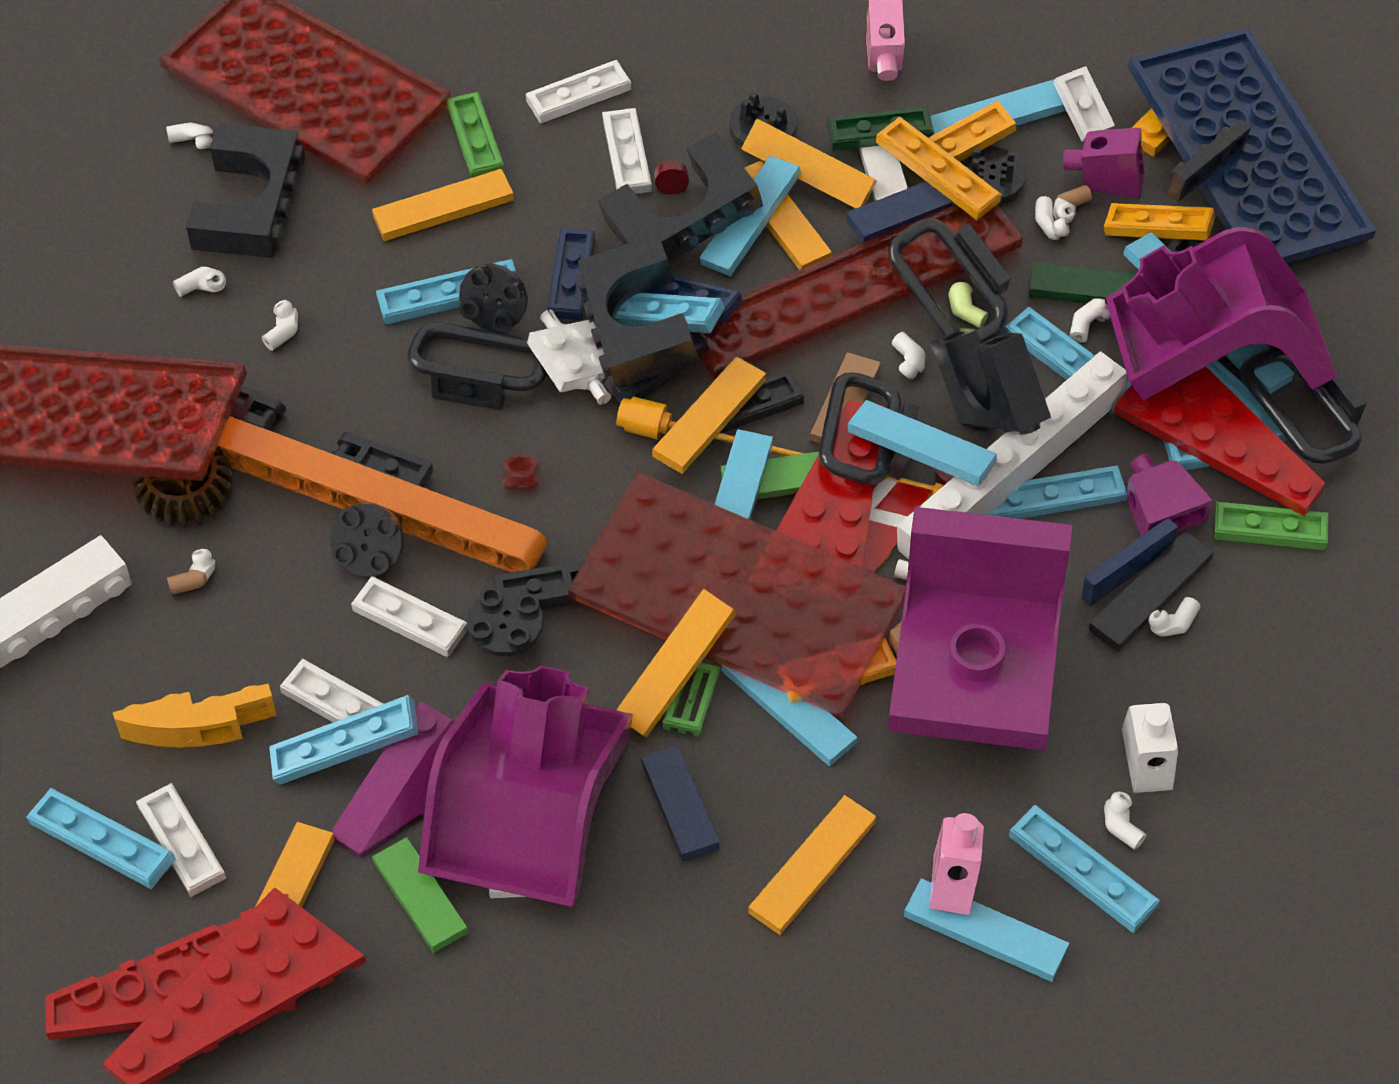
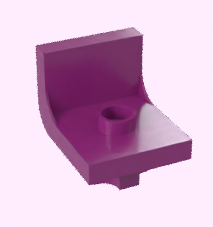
[1106,227,1338,401]
[888,507,1072,751]
[418,665,633,907]

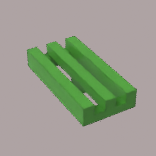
[663,662,720,737]

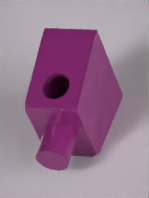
[1063,128,1145,198]
[1127,454,1212,536]

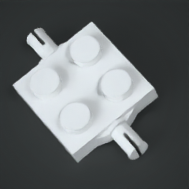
[527,310,611,405]

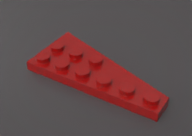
[1114,366,1325,517]
[746,401,884,606]
[102,887,366,1084]
[46,893,296,1040]

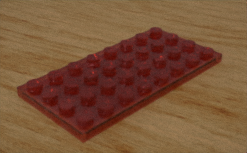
[159,0,451,185]
[0,345,248,481]
[568,472,906,718]

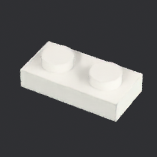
[1053,66,1115,142]

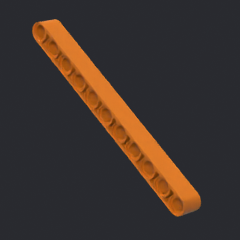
[175,406,548,573]

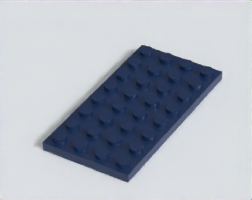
[1127,27,1377,263]

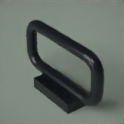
[888,218,1011,343]
[407,322,547,410]
[1240,348,1367,464]
[819,372,919,485]

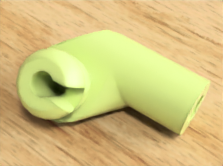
[948,282,988,328]

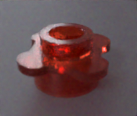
[502,453,539,489]

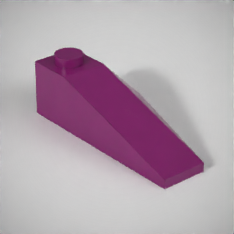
[331,701,454,858]

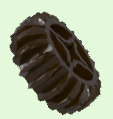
[132,433,233,528]

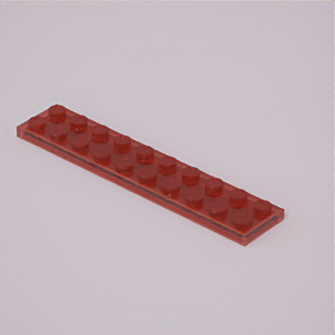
[699,204,1023,379]

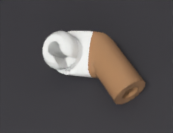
[1053,185,1092,224]
[167,549,215,595]

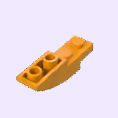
[113,683,277,748]

